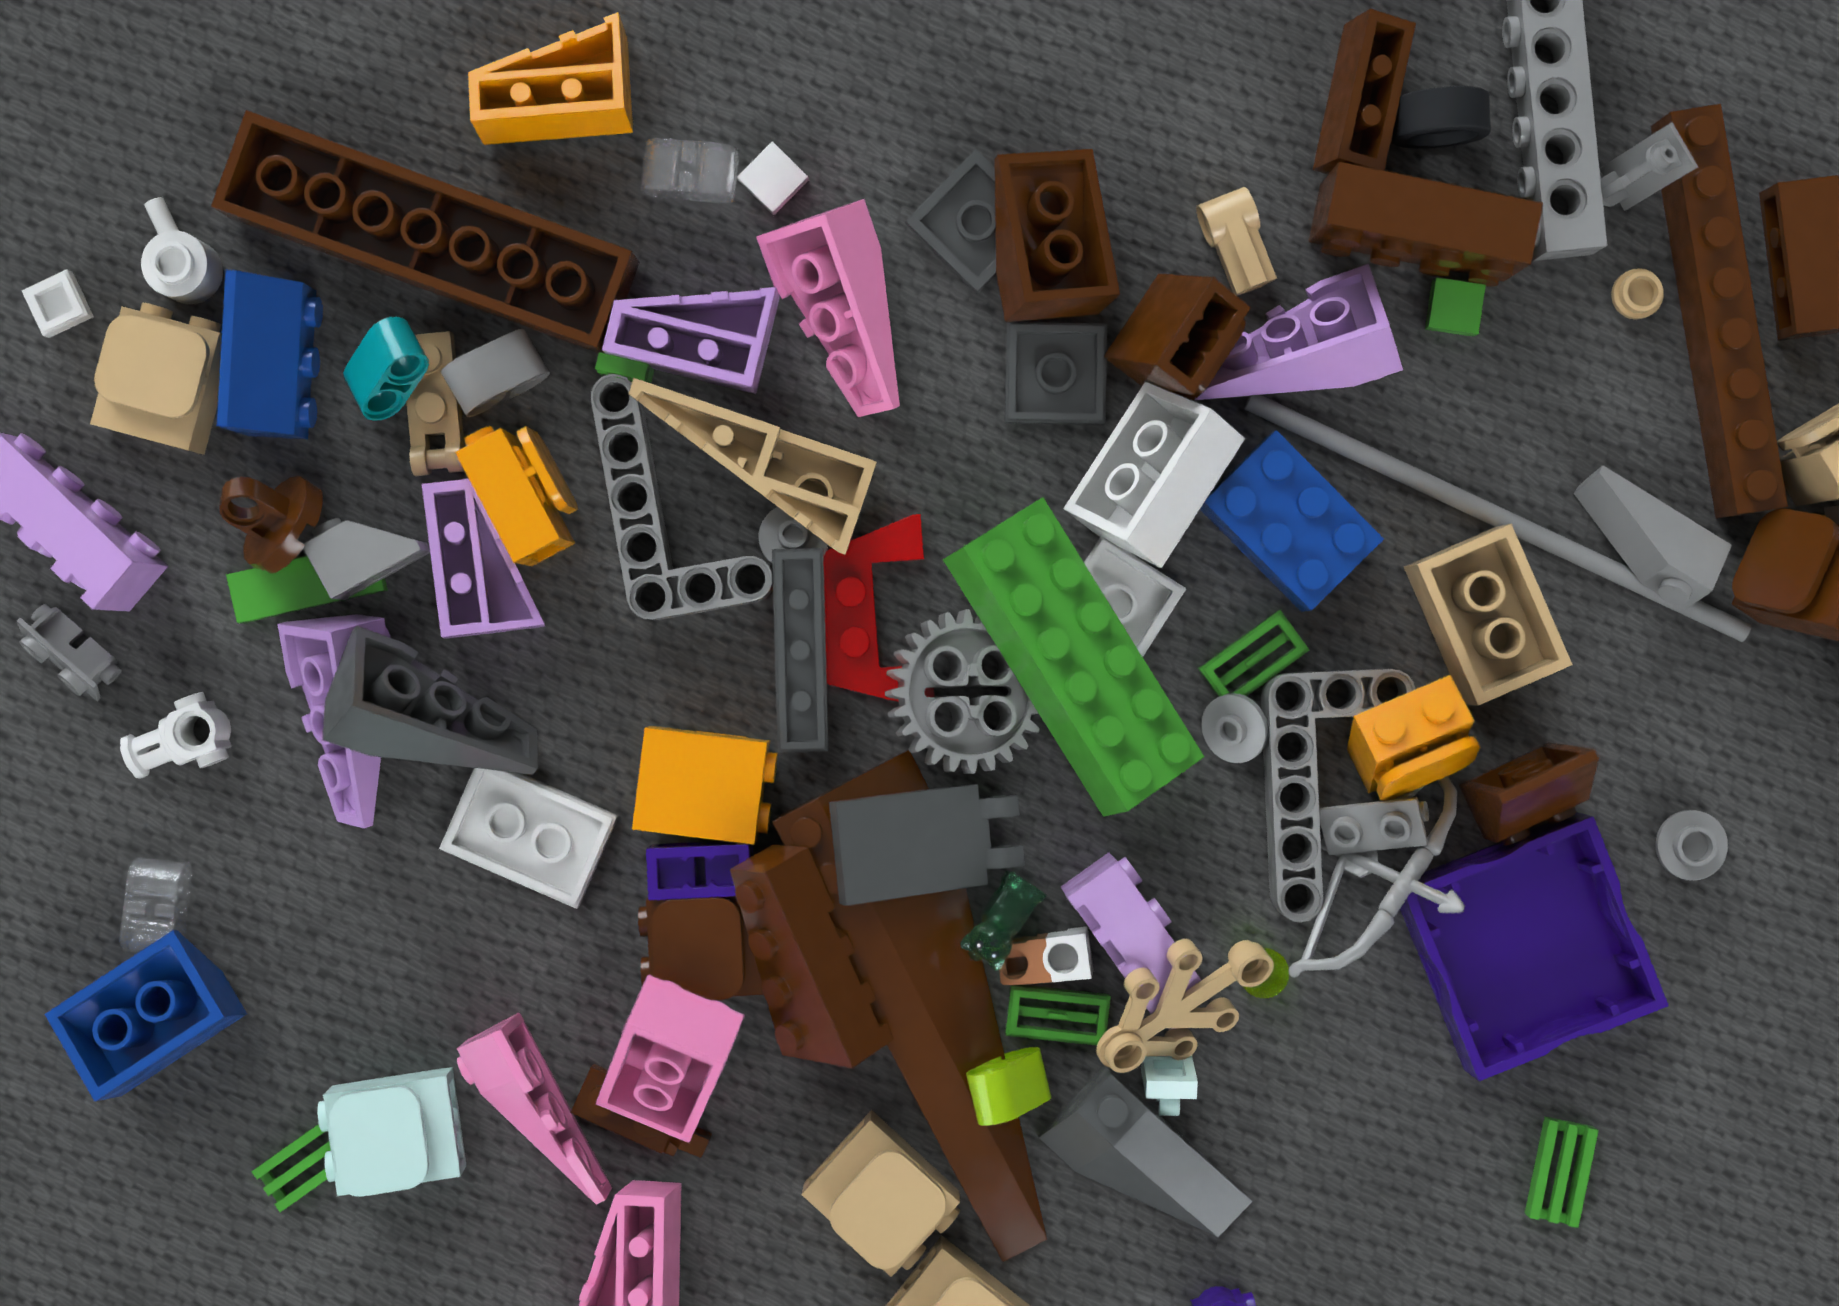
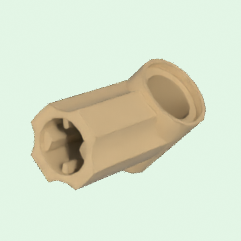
[1196,187,1277,296]

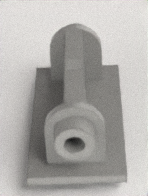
[1600,123,1698,211]
[17,604,122,702]
[1319,797,1429,855]

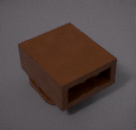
[1104,273,1251,401]
[1731,508,1839,641]
[638,896,763,1001]

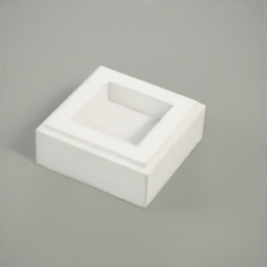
[737,141,809,215]
[21,269,94,338]

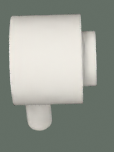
[141,197,223,304]

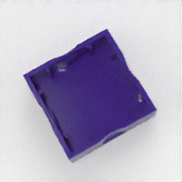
[1391,812,1669,1081]

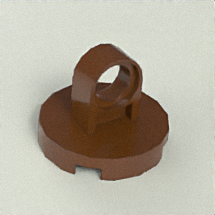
[219,476,323,573]

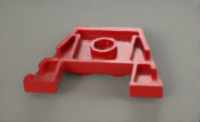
[824,514,934,702]

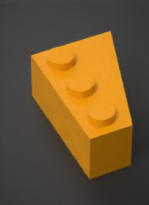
[468,12,633,145]

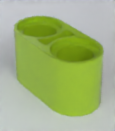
[966,1047,1052,1126]

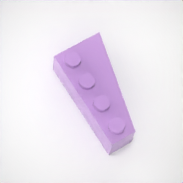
[0,433,168,611]

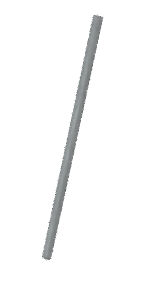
[1244,395,1751,642]

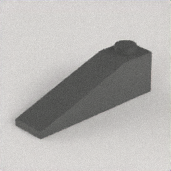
[322,626,538,774]
[1038,1066,1252,1237]

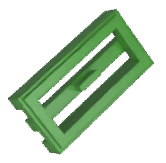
[1197,610,1310,696]
[1005,985,1111,1046]
[1524,1116,1599,1228]
[251,1124,331,1212]

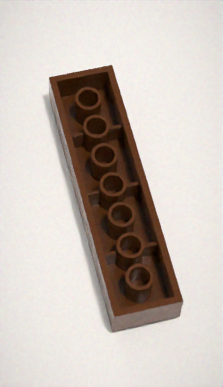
[211,110,640,353]

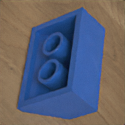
[217,270,323,440]
[45,930,247,1102]

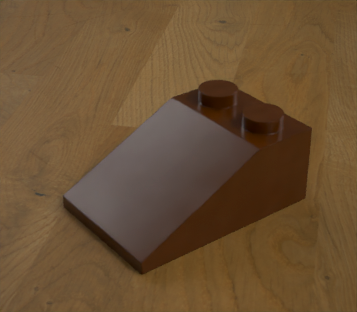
[995,149,1120,322]
[1459,742,1599,846]

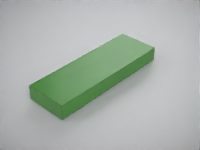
[226,556,388,624]

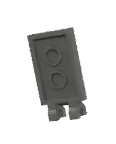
[829,784,1025,906]

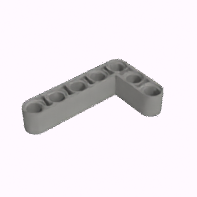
[591,374,773,620]
[1261,669,1415,923]

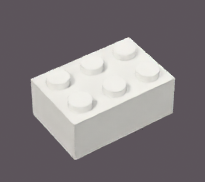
[1063,381,1245,568]

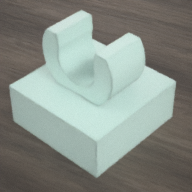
[1141,1055,1198,1116]

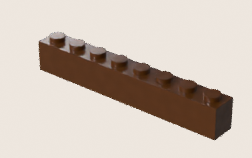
[1651,103,1788,519]

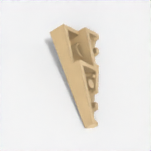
[628,378,877,555]

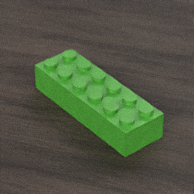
[943,497,1204,817]

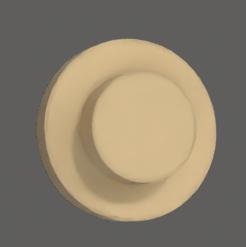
[1611,268,1664,320]

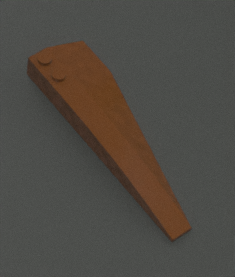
[772,750,1047,1262]

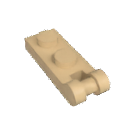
[406,331,465,476]

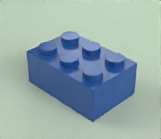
[1200,430,1384,612]

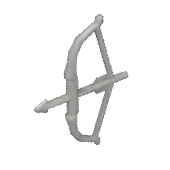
[1288,776,1465,977]

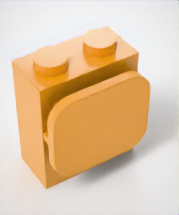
[455,426,578,567]
[1347,675,1480,801]
[632,726,778,845]

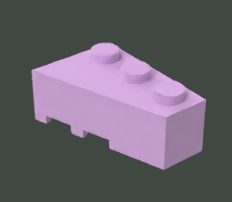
[1061,852,1201,1014]

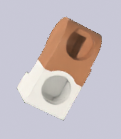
[995,926,1094,985]

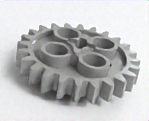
[885,609,1040,774]

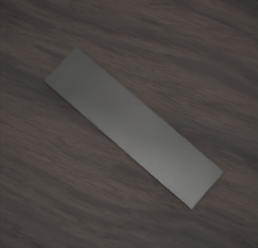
[772,548,829,752]

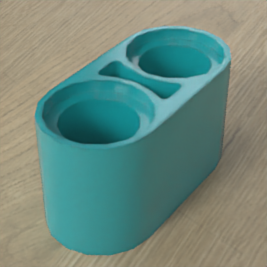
[343,317,429,421]

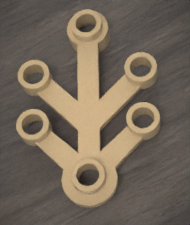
[1096,939,1274,1073]

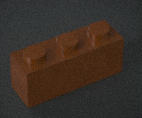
[1313,8,1416,174]
[1759,175,1839,341]

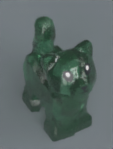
[960,871,1047,971]

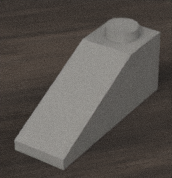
[1574,465,1732,611]

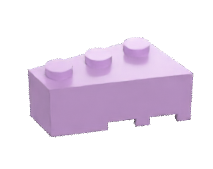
[602,287,780,394]
[422,479,545,639]

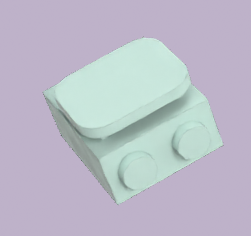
[317,1067,467,1197]

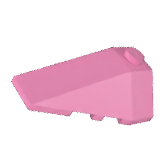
[756,199,900,417]
[457,1012,612,1205]

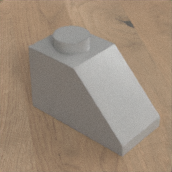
[303,518,430,600]

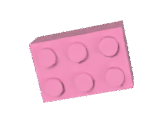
[596,975,744,1143]

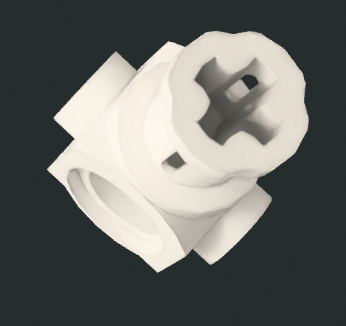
[120,692,232,779]

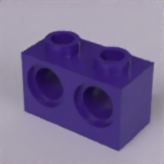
[646,841,754,900]

